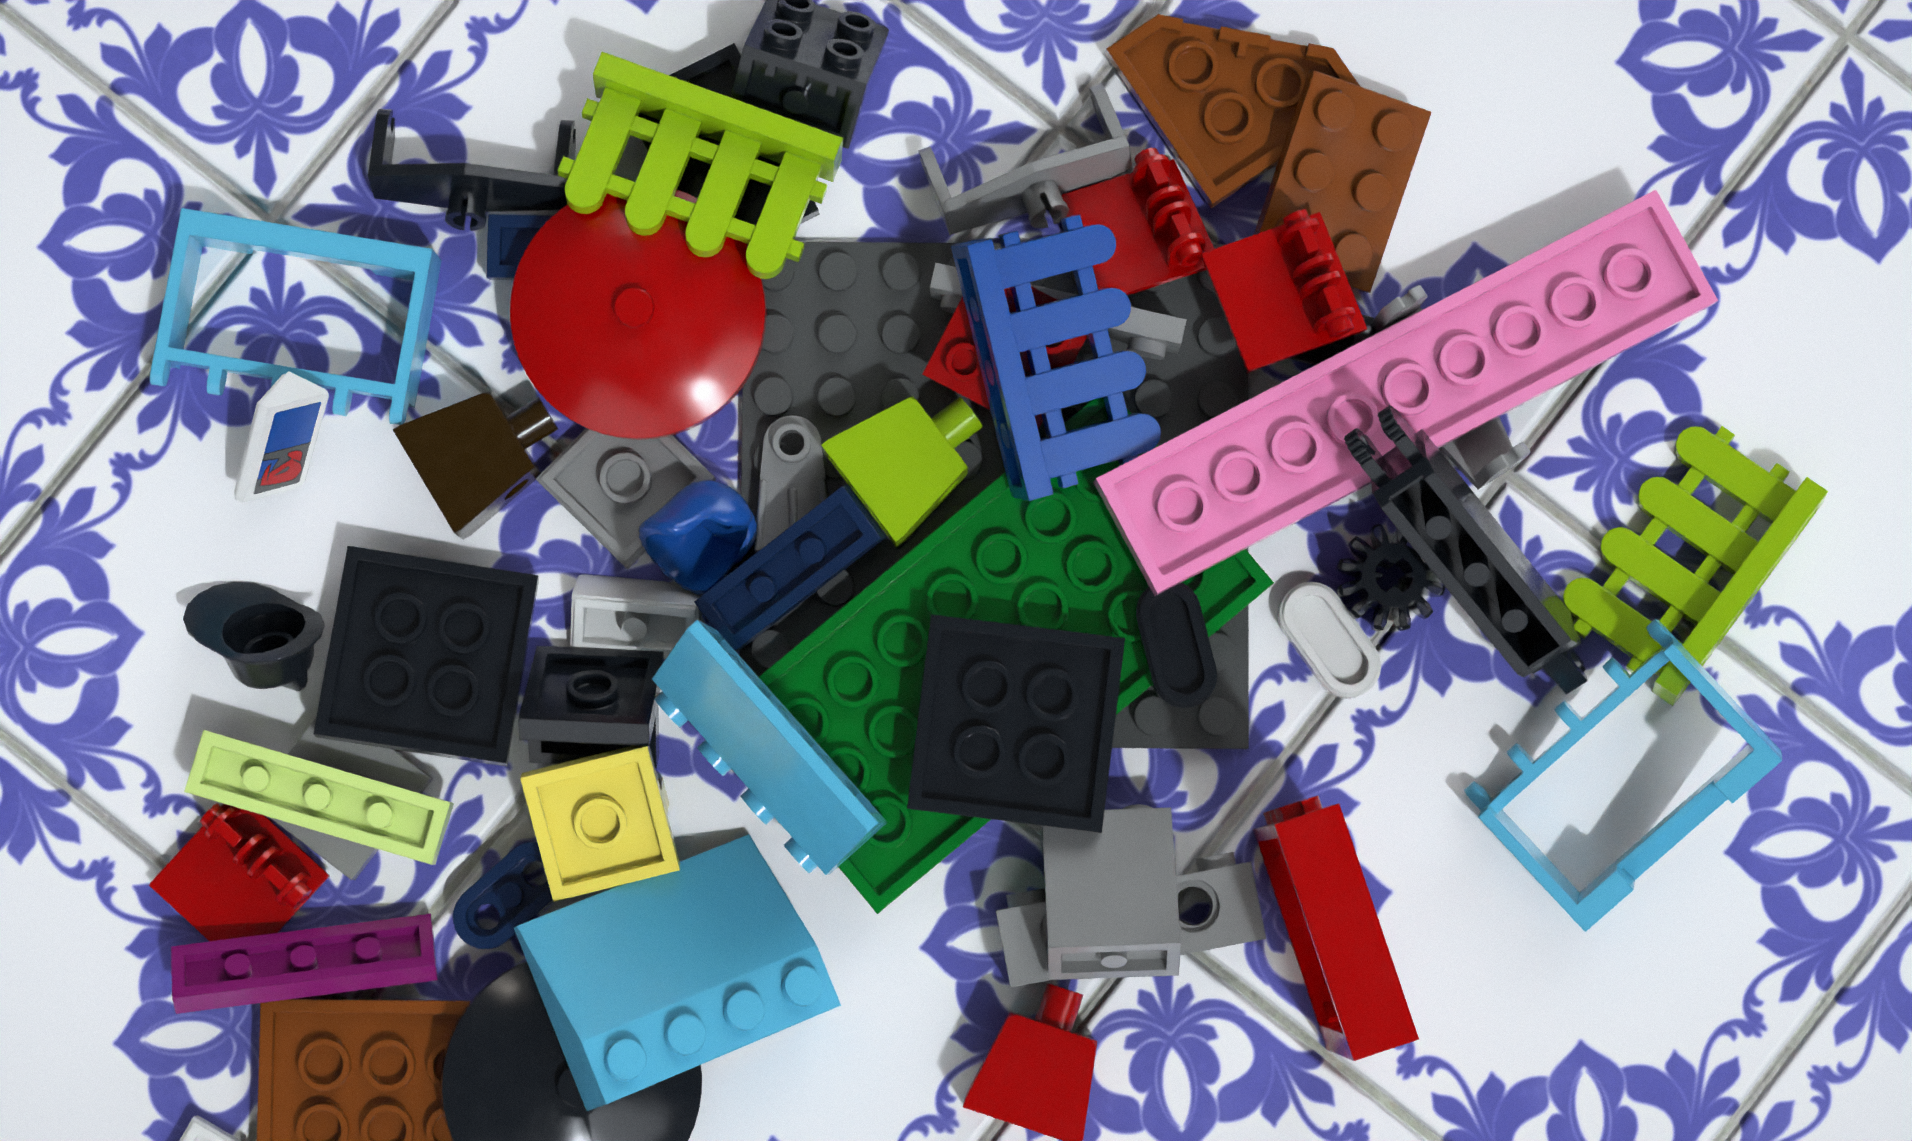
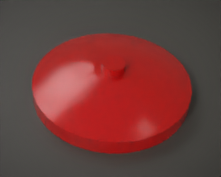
[510,190,767,440]

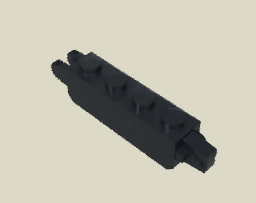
[1344,405,1588,695]

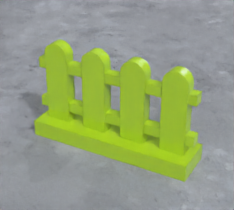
[558,52,843,279]
[1563,426,1828,706]

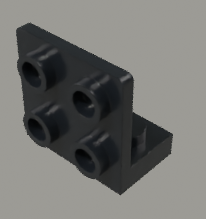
[731,0,889,149]

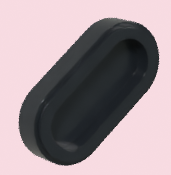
[1136,583,1217,709]

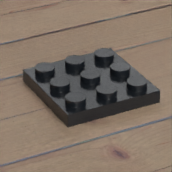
[313,546,539,767]
[907,614,1125,833]

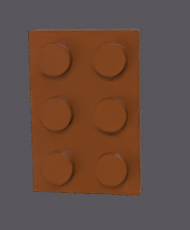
[1254,70,1432,293]

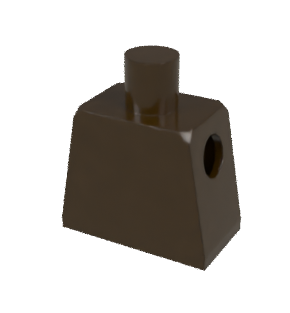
[393,391,558,540]

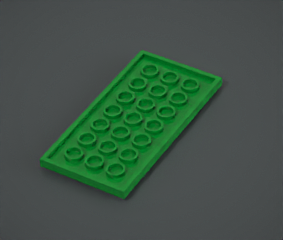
[759,397,1274,914]

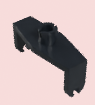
[368,109,576,231]

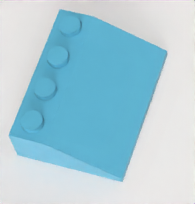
[652,620,888,875]
[514,834,841,1111]

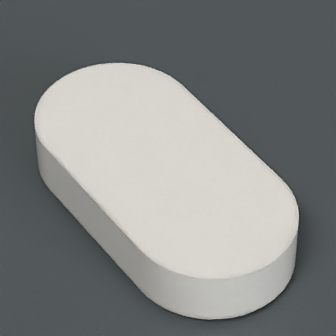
[1278,582,1381,699]

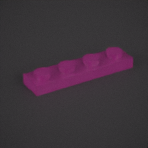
[171,914,438,1014]

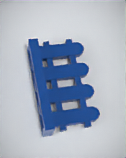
[951,215,1161,501]

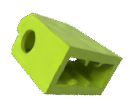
[821,396,983,548]

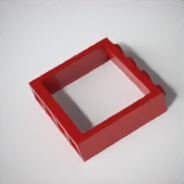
[1253,795,1419,1061]

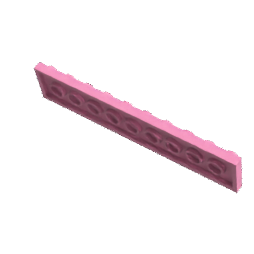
[1094,190,1718,596]

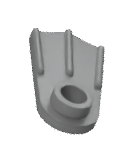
[754,415,828,553]

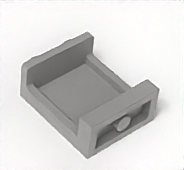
[1042,804,1181,980]

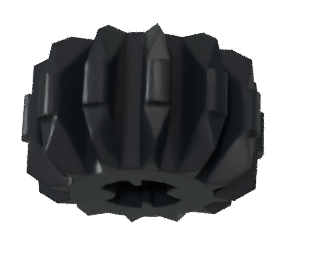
[1336,524,1445,631]

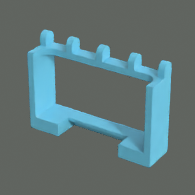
[150,208,442,425]
[1464,619,1782,932]

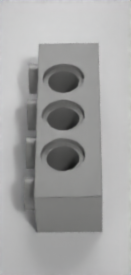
[996,852,1266,988]

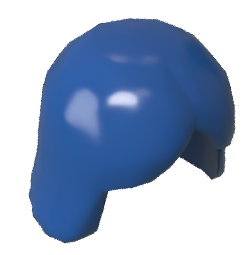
[639,480,757,595]

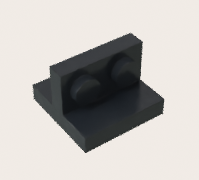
[518,646,664,769]

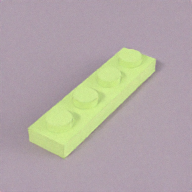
[184,730,454,865]

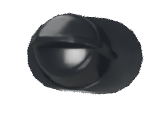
[183,582,325,691]

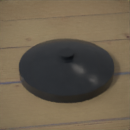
[440,961,702,1141]

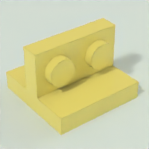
[520,745,680,902]

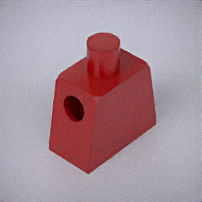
[963,983,1097,1141]

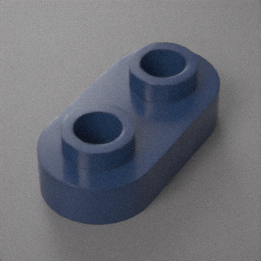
[453,842,553,949]

